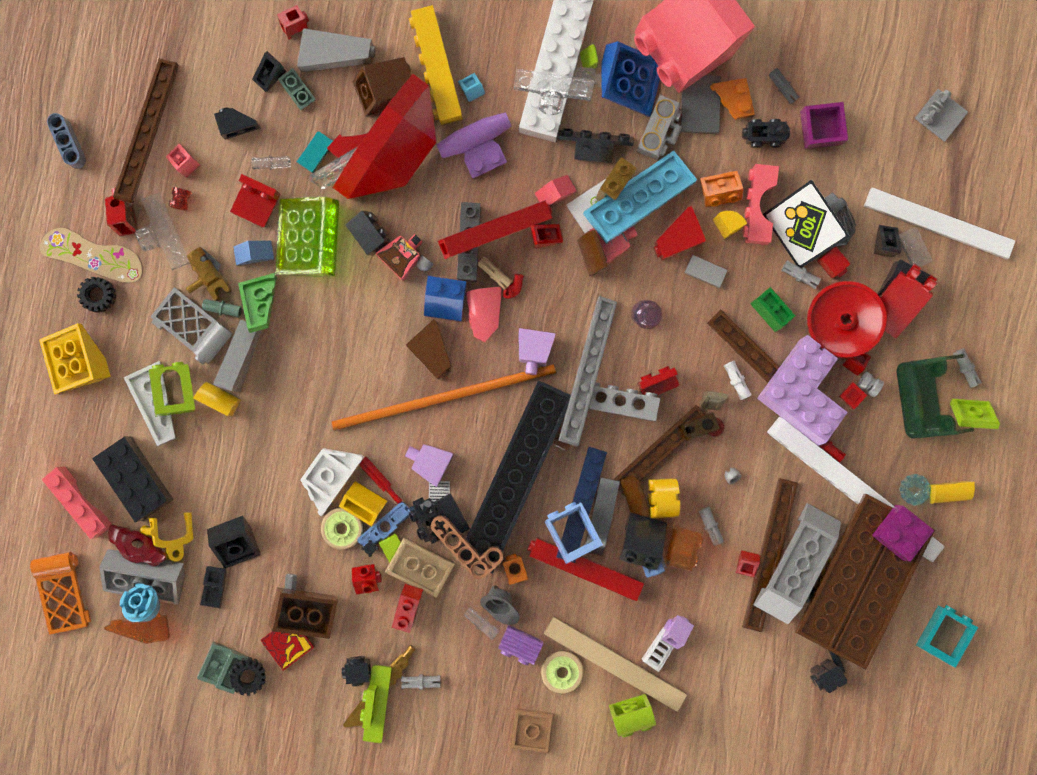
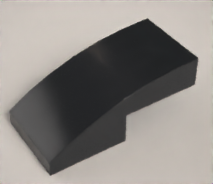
[434,493,470,538]
[200,566,226,609]

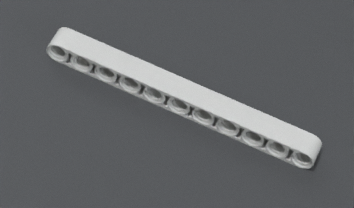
[767,417,944,562]

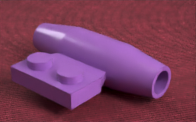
[436,112,512,178]

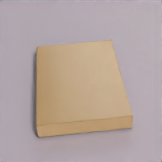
[385,538,455,598]

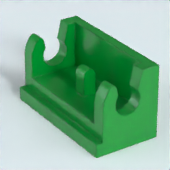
[750,287,796,332]

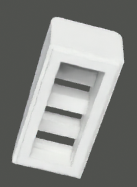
[642,627,674,672]

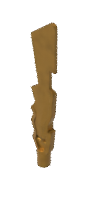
[343,645,416,727]

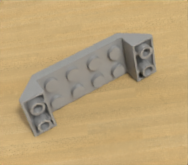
[753,503,841,624]

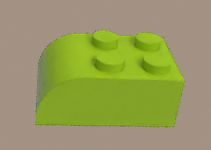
[609,694,656,737]

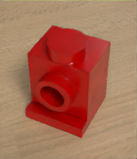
[277,5,309,40]

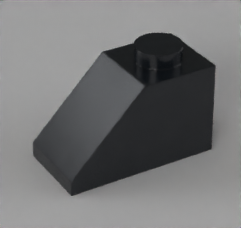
[214,107,261,140]

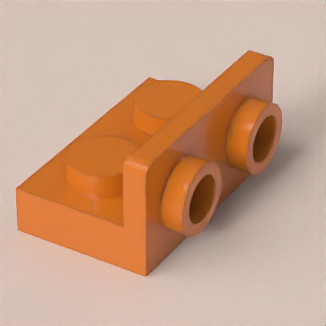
[700,171,743,207]

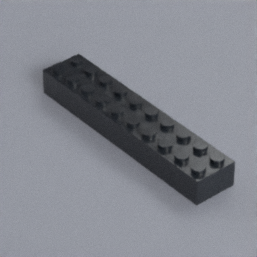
[461,380,571,574]

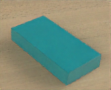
[296,131,333,173]

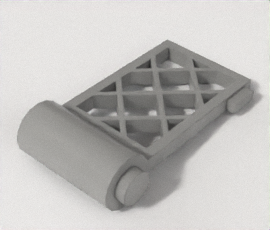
[151,287,233,364]

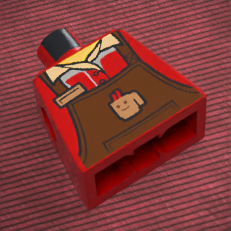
[105,188,138,236]

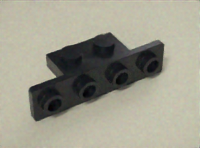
[557,128,634,163]

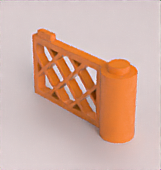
[30,552,91,635]

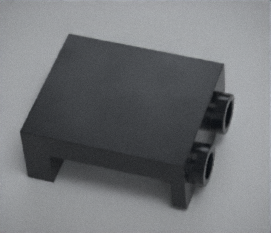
[620,513,667,570]

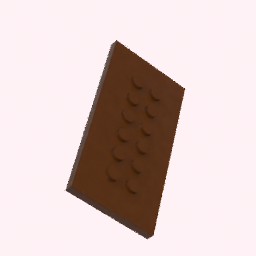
[795,494,935,670]

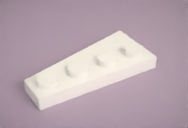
[124,361,176,447]

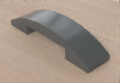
[585,477,619,556]

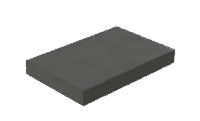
[680,75,721,134]

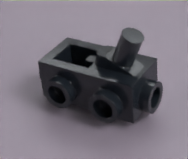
[742,119,790,148]
[408,497,446,544]

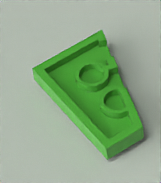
[238,273,277,333]

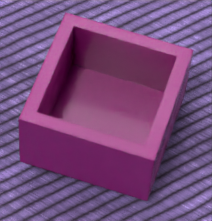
[800,102,848,149]
[872,505,934,562]

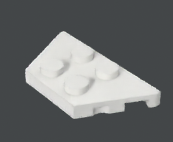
[301,448,364,516]

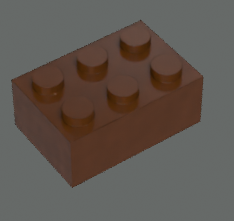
[269,587,338,639]

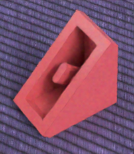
[166,144,200,178]
[535,175,577,207]

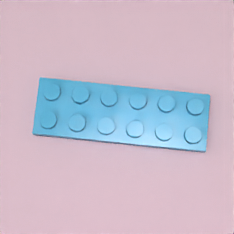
[583,151,697,244]

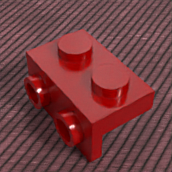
[637,366,680,395]

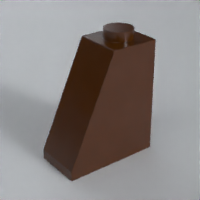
[406,319,452,379]

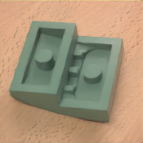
[197,642,248,694]

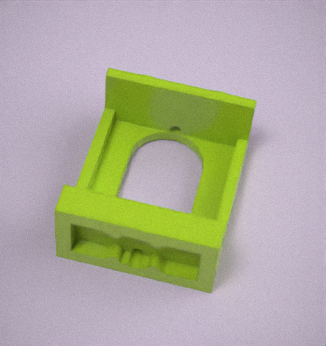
[148,362,195,417]

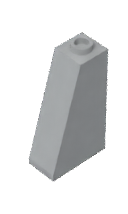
[297,29,376,72]
[213,320,262,392]

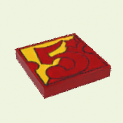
[260,631,315,671]

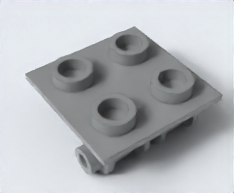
[914,89,968,142]

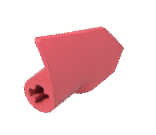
[465,287,502,343]

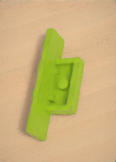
[360,665,392,743]

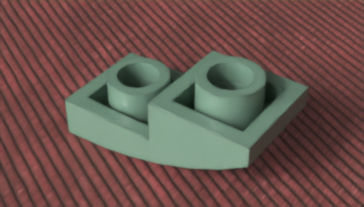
[278,68,316,111]

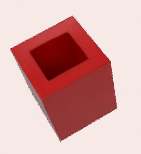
[817,247,850,278]

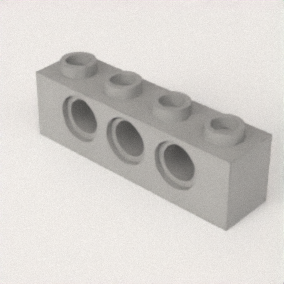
[589,383,660,422]

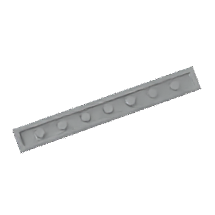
[559,296,617,446]

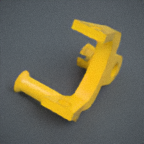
[140,512,193,561]

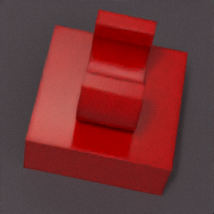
[838,382,867,410]

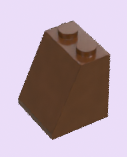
[353,57,411,116]

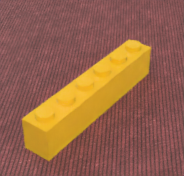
[409,5,463,125]

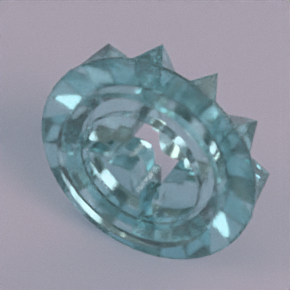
[899,474,931,505]

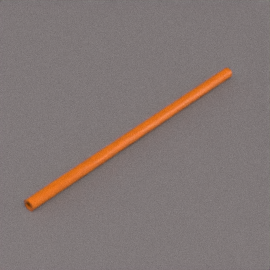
[332,364,556,430]

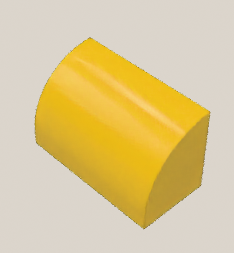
[713,211,747,239]
[193,382,241,416]
[339,481,387,527]
[928,481,975,504]

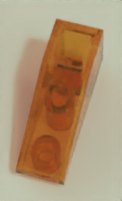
[104,613,170,644]

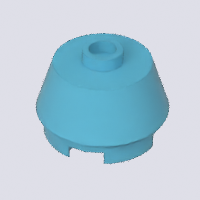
[120,584,160,622]

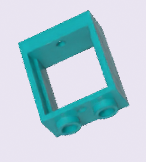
[916,605,978,668]

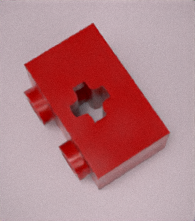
[391,584,424,633]

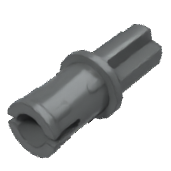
[769,68,800,105]

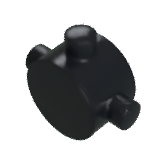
[362,540,379,557]

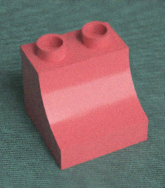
[634,0,755,93]

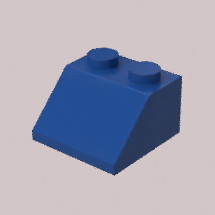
[424,276,467,322]

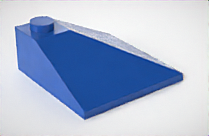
[601,41,660,117]

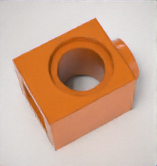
[503,553,528,585]

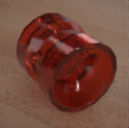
[168,187,191,211]

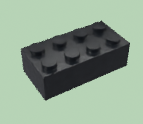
[92,436,174,523]

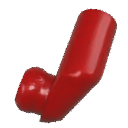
[503,273,524,299]

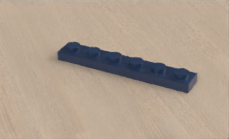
[556,447,607,563]

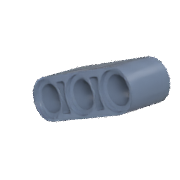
[47,113,86,169]

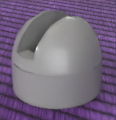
[417,255,434,271]
[724,468,742,484]

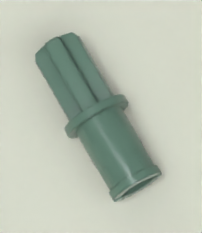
[202,299,242,318]

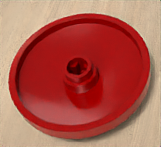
[807,281,887,358]

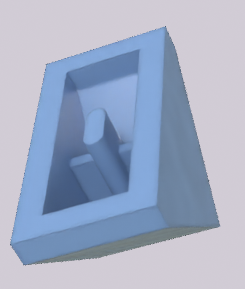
[233,241,274,266]

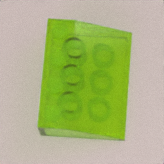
[275,196,339,277]

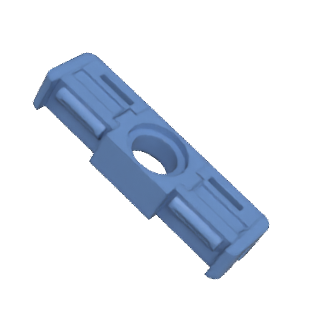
[357,502,410,546]

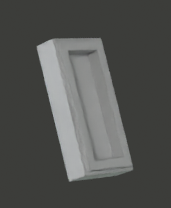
[684,255,727,288]

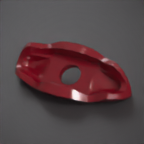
[108,524,167,567]

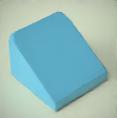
[458,73,485,102]

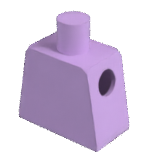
[518,328,555,375]
[405,444,454,487]

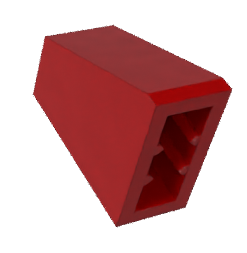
[653,206,706,261]

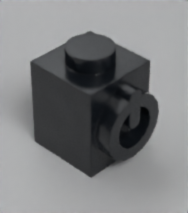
[342,656,371,687]

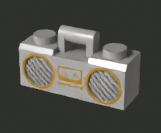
[636,95,682,160]

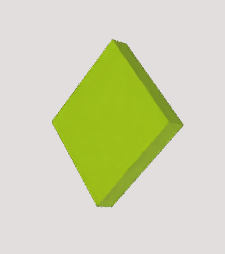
[950,399,1000,429]

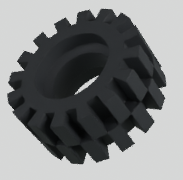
[77,277,116,312]
[229,657,266,696]

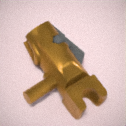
[186,247,232,301]

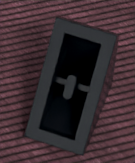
[252,51,286,92]
[874,225,902,257]

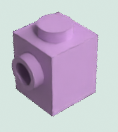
[661,615,694,649]

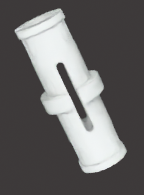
[724,361,752,400]

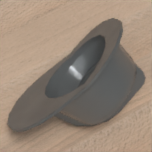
[480,585,520,625]

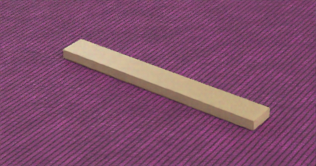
[544,616,687,712]

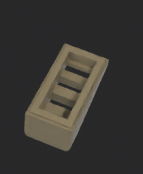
[701,391,728,410]

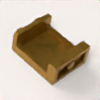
[595,157,637,201]

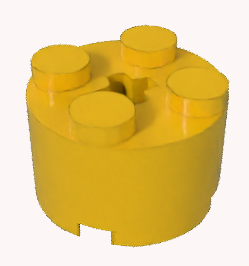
[647,478,680,518]

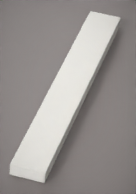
[864,188,1015,259]

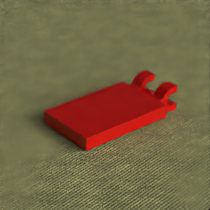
[880,263,937,339]

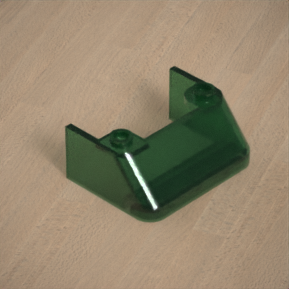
[896,354,974,439]

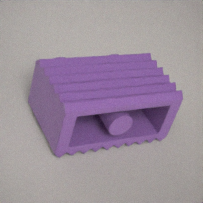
[498,625,543,666]

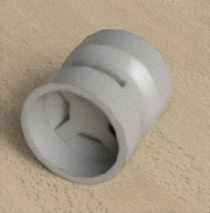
[857,372,884,398]

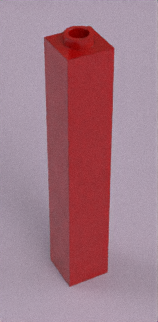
[438,200,552,259]
[527,537,644,601]

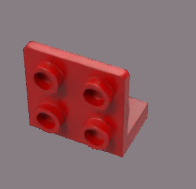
[230,174,281,228]

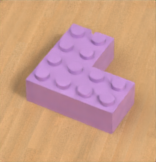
[757,335,848,446]

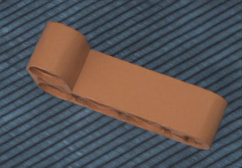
[431,515,503,579]

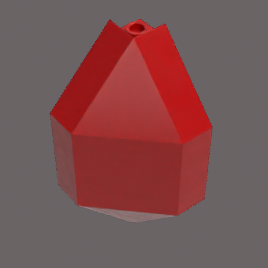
[332,74,437,199]

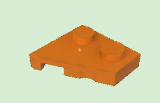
[710,78,755,120]

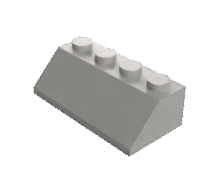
[99,549,185,605]

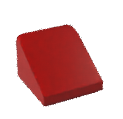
[843,353,871,375]
[736,550,760,578]

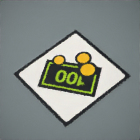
[762,180,850,268]

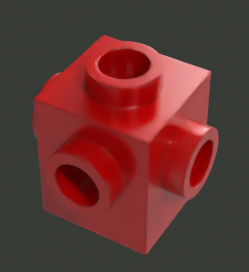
[352,564,382,595]

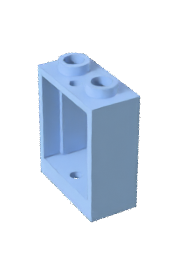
[545,502,603,564]

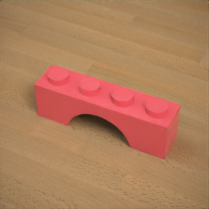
[743,164,779,245]
[41,466,112,539]

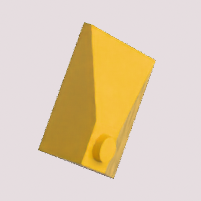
[39,323,111,394]

